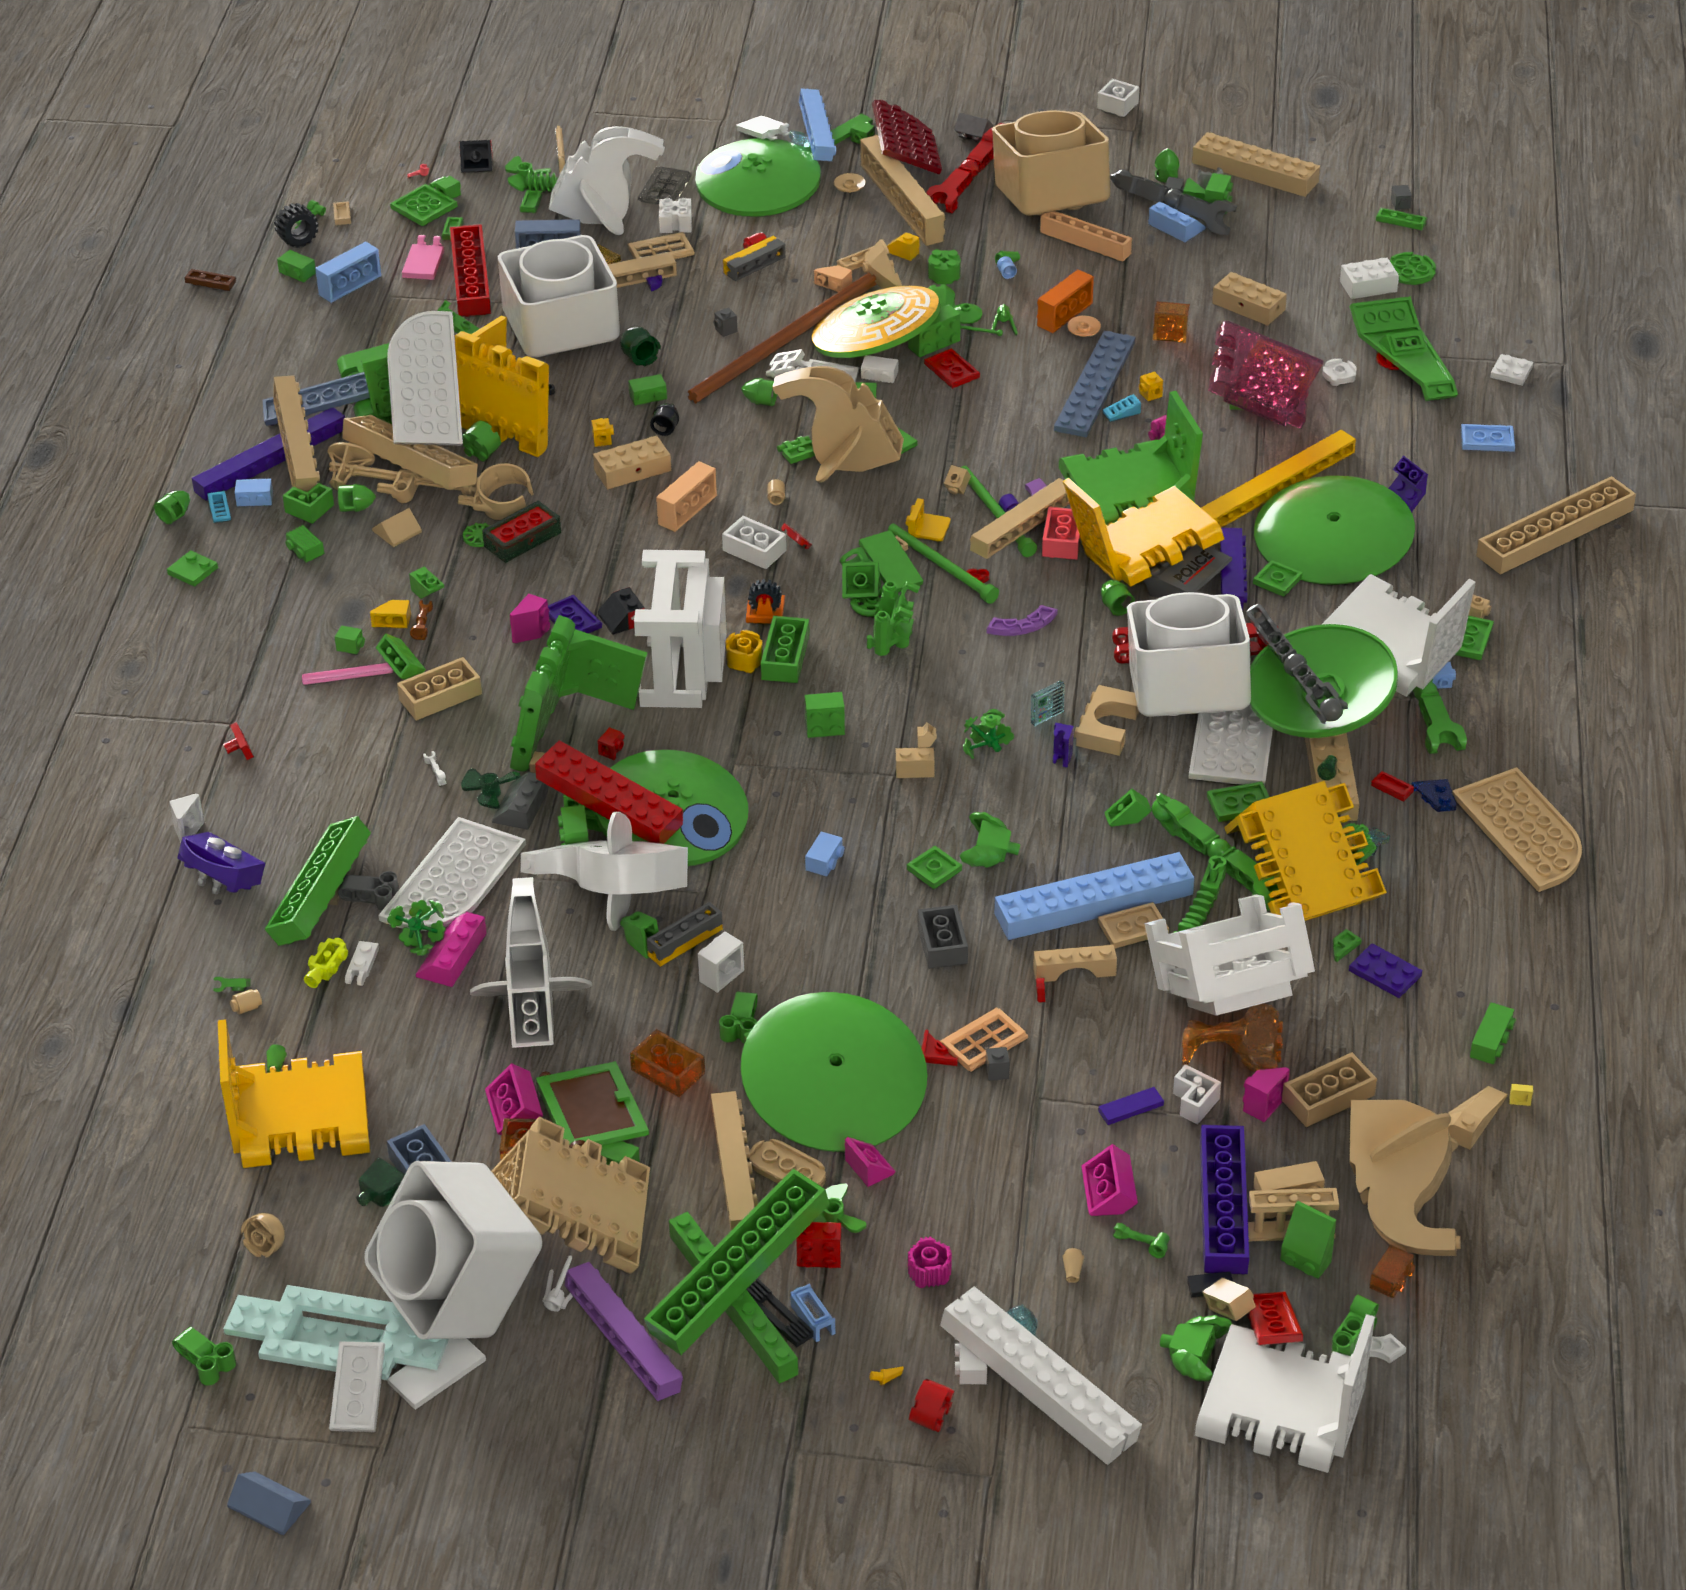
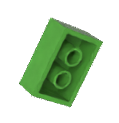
[908,304,961,358]

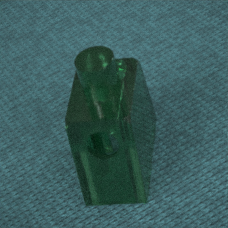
[356,1157,405,1207]

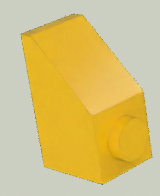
[887,233,919,261]
[370,600,411,628]

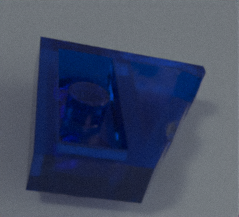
[1411,779,1457,812]

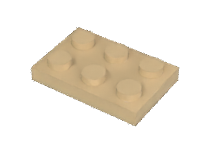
[1098,902,1169,948]

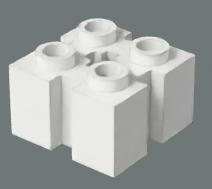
[659,198,692,233]

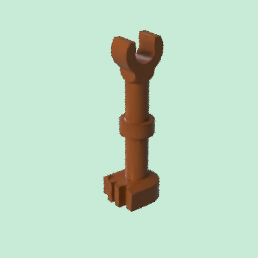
[410,600,433,640]

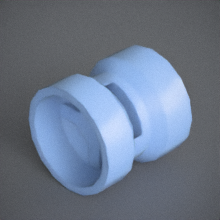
[997,256,1017,279]

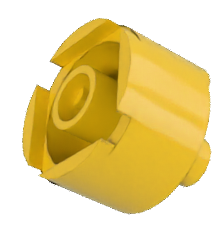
[726,630,763,673]

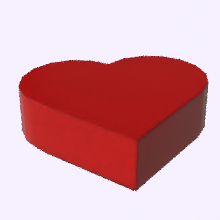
[966,569,989,583]
[1036,978,1045,1002]

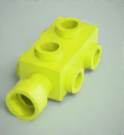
[304,938,348,988]

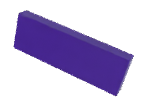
[1098,1087,1164,1125]

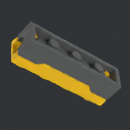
[723,236,786,281]
[647,902,723,967]

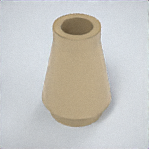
[1062,1248,1084,1283]

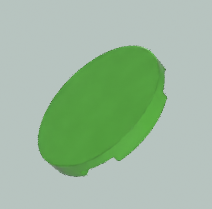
[1390,252,1436,285]

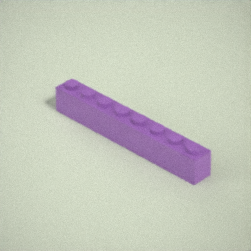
[565,1262,683,1401]

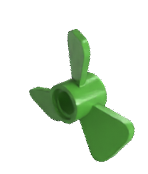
[505,156,551,191]
[813,1183,866,1233]

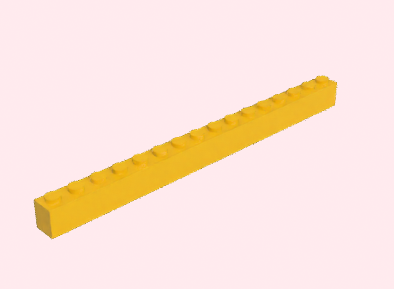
[1155,430,1356,565]

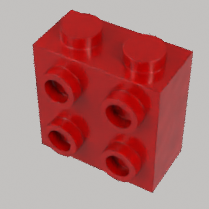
[796,1222,842,1268]

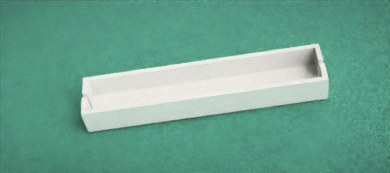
[940,1286,1142,1465]

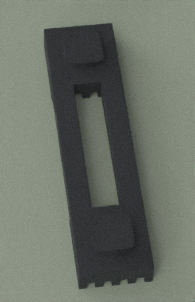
[746,1278,814,1348]

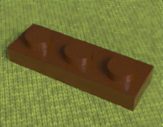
[184,269,236,291]

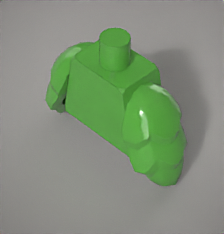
[960,812,1020,868]
[1160,1315,1233,1382]

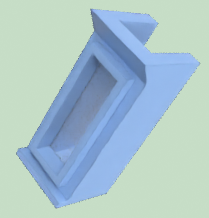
[790,1284,835,1342]

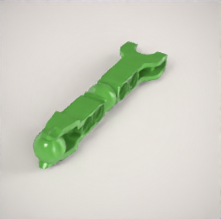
[1413,679,1467,754]
[1151,793,1279,911]

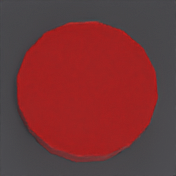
[781,523,812,550]

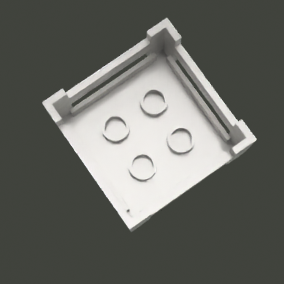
[634,550,727,708]
[1144,894,1315,1016]

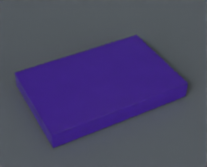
[548,595,602,634]

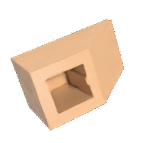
[814,265,852,292]

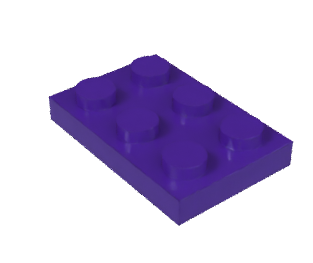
[1349,943,1423,998]

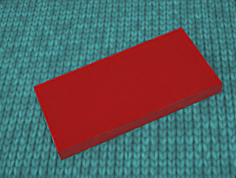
[1247,1292,1303,1345]

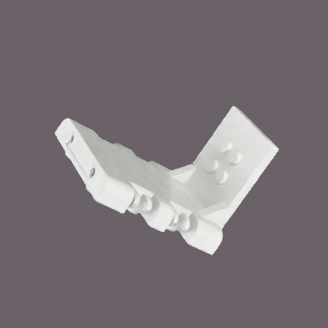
[1323,574,1476,697]
[1195,1314,1375,1473]

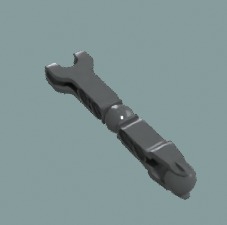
[1110,169,1237,235]
[1247,604,1348,724]

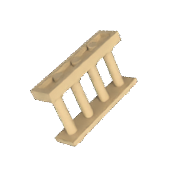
[1248,1188,1339,1242]

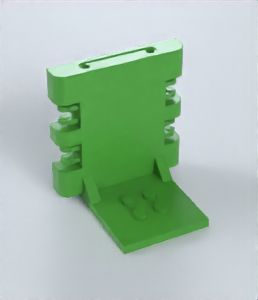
[337,343,392,424]
[1058,391,1203,526]
[510,615,648,772]

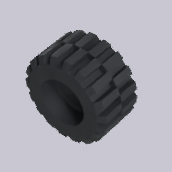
[274,203,319,248]

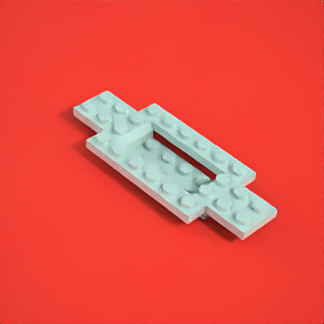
[223,1285,449,1380]

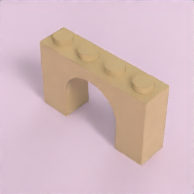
[1074,685,1139,756]

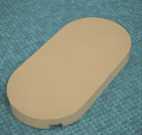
[749,1139,826,1187]

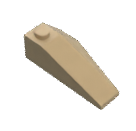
[862,239,902,289]
[1448,1086,1507,1150]

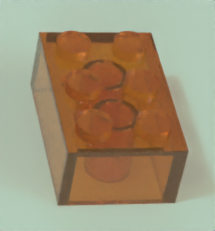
[630,1029,705,1097]

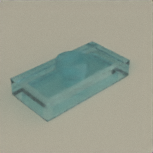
[789,130,810,147]

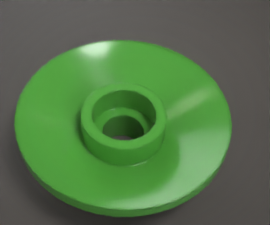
[954,303,982,324]

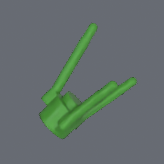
[991,304,1018,335]

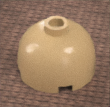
[241,1213,285,1257]

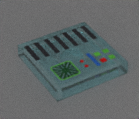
[1031,680,1065,726]

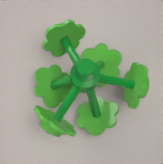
[963,709,1014,759]
[387,900,446,956]

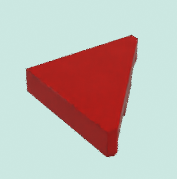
[921,1030,958,1066]

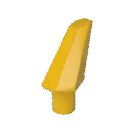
[870,1366,904,1385]

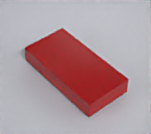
[1371,771,1414,802]

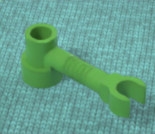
[295,200,326,229]
[1113,1223,1170,1258]

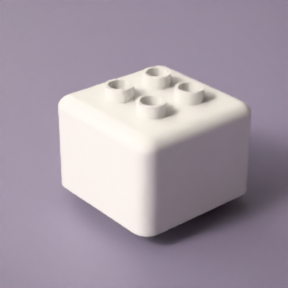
[498,235,620,358]
[1127,592,1251,717]
[365,1161,542,1339]

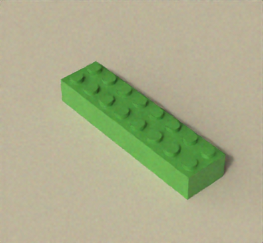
[265,816,371,946]

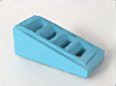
[1103,394,1141,422]
[208,491,231,523]

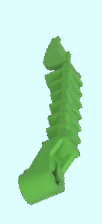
[1173,855,1227,933]

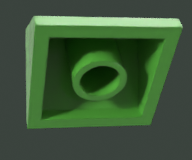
[842,562,881,599]

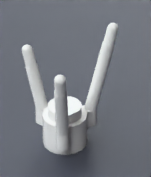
[542,1255,573,1312]

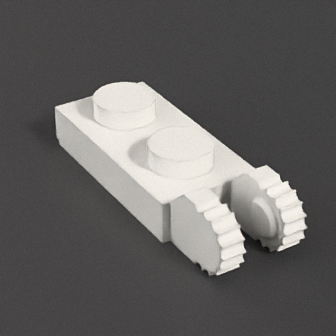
[345,941,379,986]

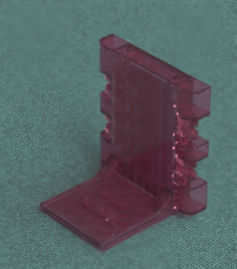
[1208,321,1323,429]

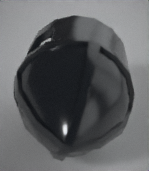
[650,403,679,436]

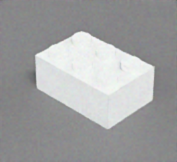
[1340,258,1399,299]
[722,516,787,569]

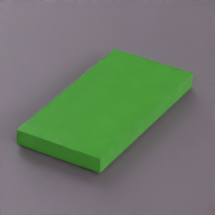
[858,530,924,592]

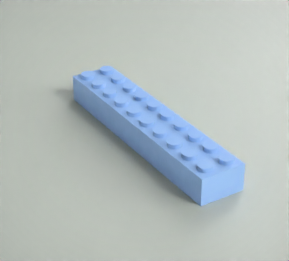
[994,852,1194,940]

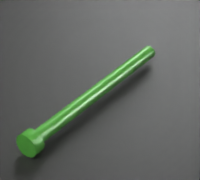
[961,466,1037,557]
[888,523,999,604]

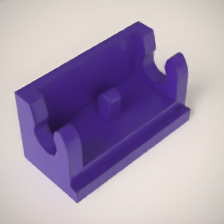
[1053,723,1074,768]

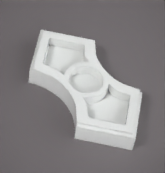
[1370,1334,1406,1364]

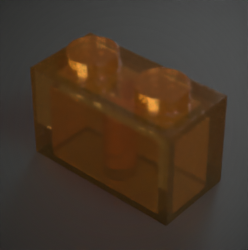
[1369,1245,1415,1298]

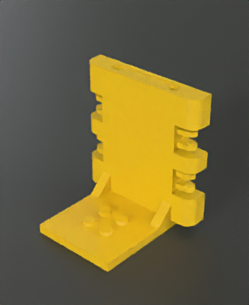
[455,316,549,457]
[1062,478,1224,587]
[1224,781,1387,921]
[218,1019,370,1168]

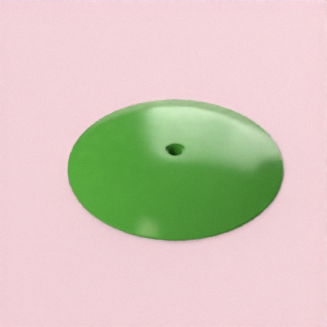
[1254,476,1415,585]
[741,992,927,1152]

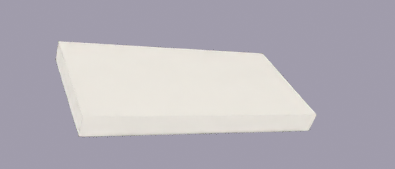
[387,1338,486,1410]
[329,1342,385,1432]

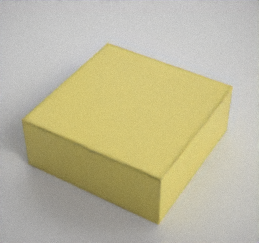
[1509,1084,1533,1106]

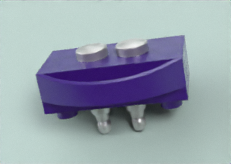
[177,832,266,894]

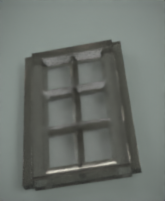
[638,166,692,205]

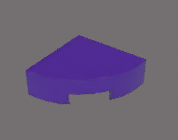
[646,275,663,291]

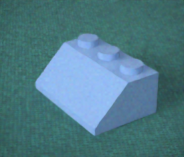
[1148,202,1206,242]

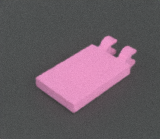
[402,235,444,280]

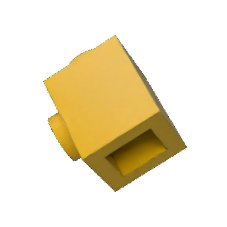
[1139,371,1163,401]
[591,418,614,447]

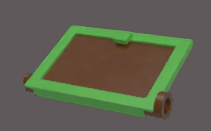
[536,1061,649,1148]

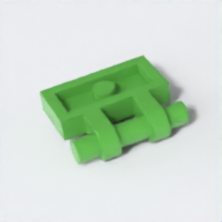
[777,436,815,464]

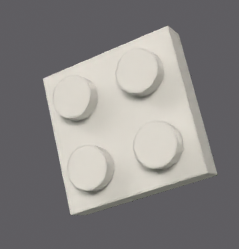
[1490,354,1533,386]

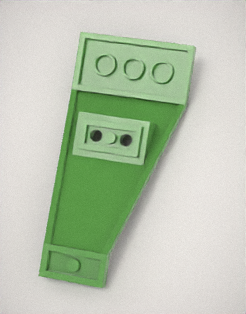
[1349,296,1458,401]

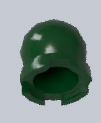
[620,326,661,367]

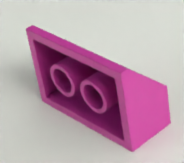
[485,1063,543,1135]
[1081,1144,1138,1216]

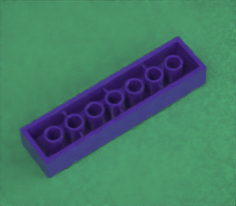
[1200,1125,1250,1274]

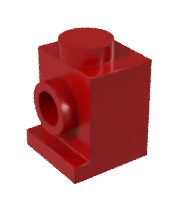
[597,727,625,760]

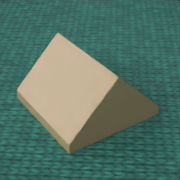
[372,508,422,547]

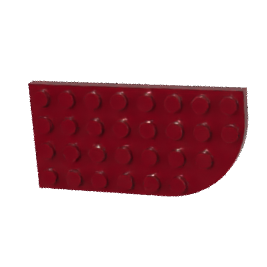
[872,99,942,175]

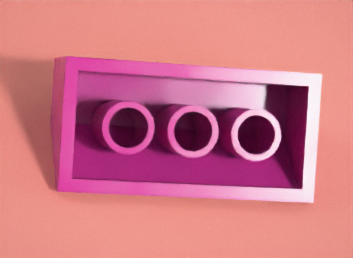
[416,912,487,987]

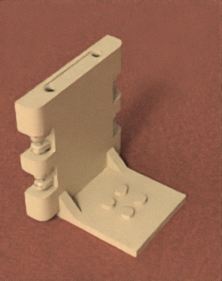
[491,1117,650,1274]

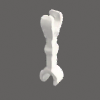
[423,751,447,786]

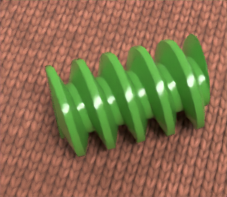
[525,171,558,192]

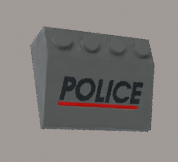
[1144,544,1232,597]

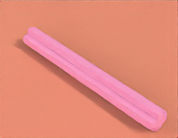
[302,663,394,685]

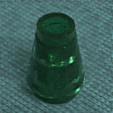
[1317,755,1337,781]

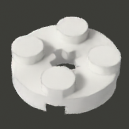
[1322,359,1357,386]

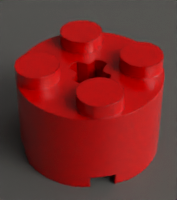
[909,1379,955,1432]

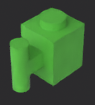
[429,176,461,199]

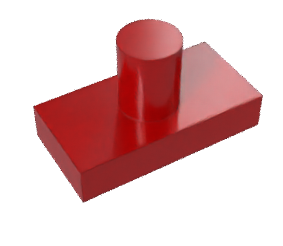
[223,722,254,760]

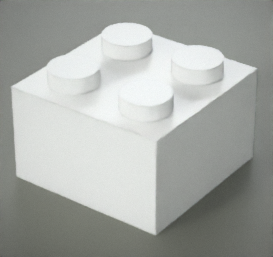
[1097,79,1139,117]
[698,932,744,993]

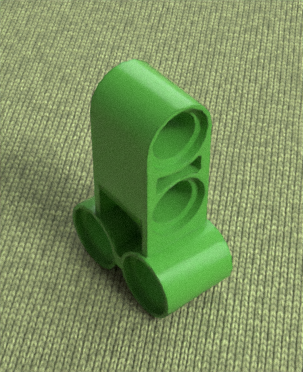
[719,991,758,1043]
[1332,1295,1379,1356]
[172,1327,237,1385]

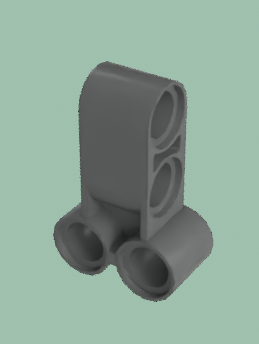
[338,871,399,911]

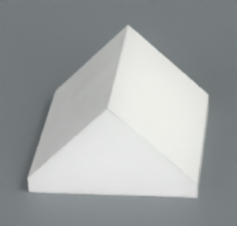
[169,794,204,843]

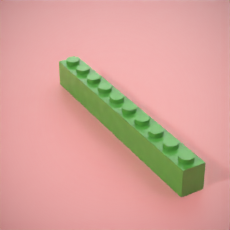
[669,1211,798,1384]

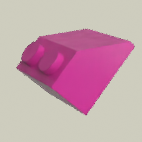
[510,594,550,643]
[1242,1067,1290,1122]

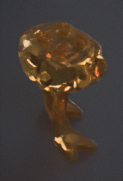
[1182,1003,1283,1072]

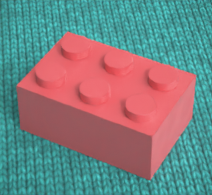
[1042,507,1081,560]

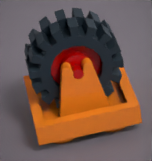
[746,579,785,624]

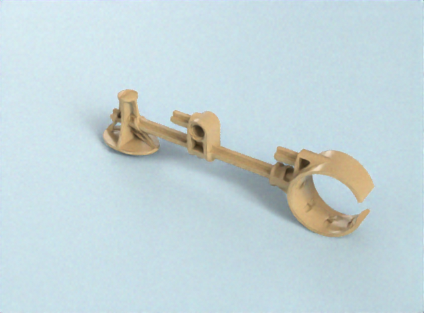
[328,442,534,521]

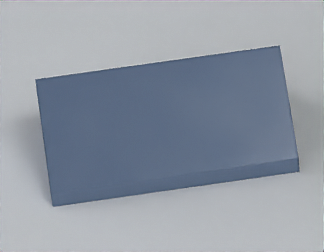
[227,1472,311,1536]

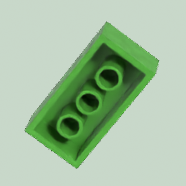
[761,616,810,683]

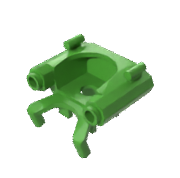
[867,581,920,656]

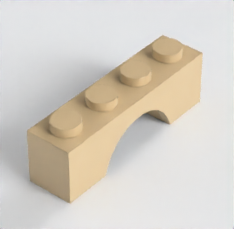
[1033,945,1117,982]

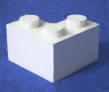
[1173,1064,1221,1124]

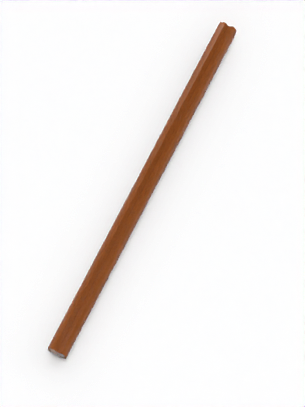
[687,272,877,404]

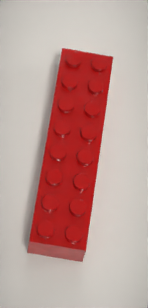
[450,224,491,317]
[535,740,683,844]

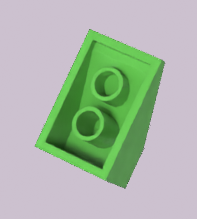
[1280,1201,1336,1279]

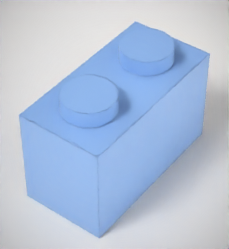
[235,479,273,506]
[805,831,845,876]

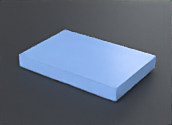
[1461,424,1515,452]

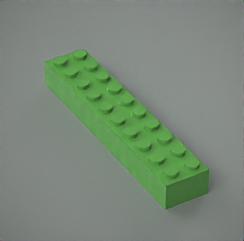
[644,1168,830,1355]

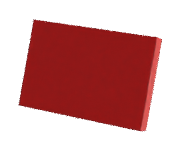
[924,348,980,389]

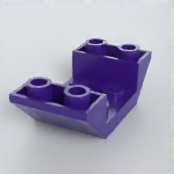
[1388,455,1428,513]

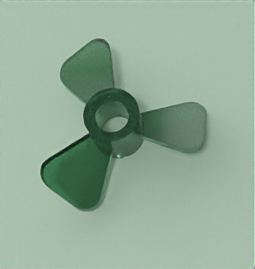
[461,768,521,809]

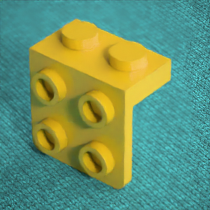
[906,498,951,541]

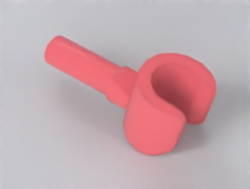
[407,164,429,178]

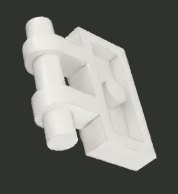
[766,349,805,378]

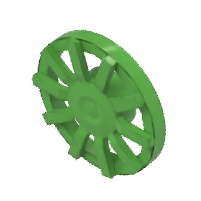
[463,523,494,547]

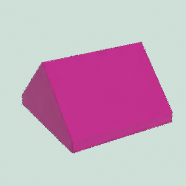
[845,1137,896,1187]

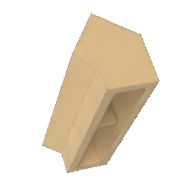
[917,722,937,748]

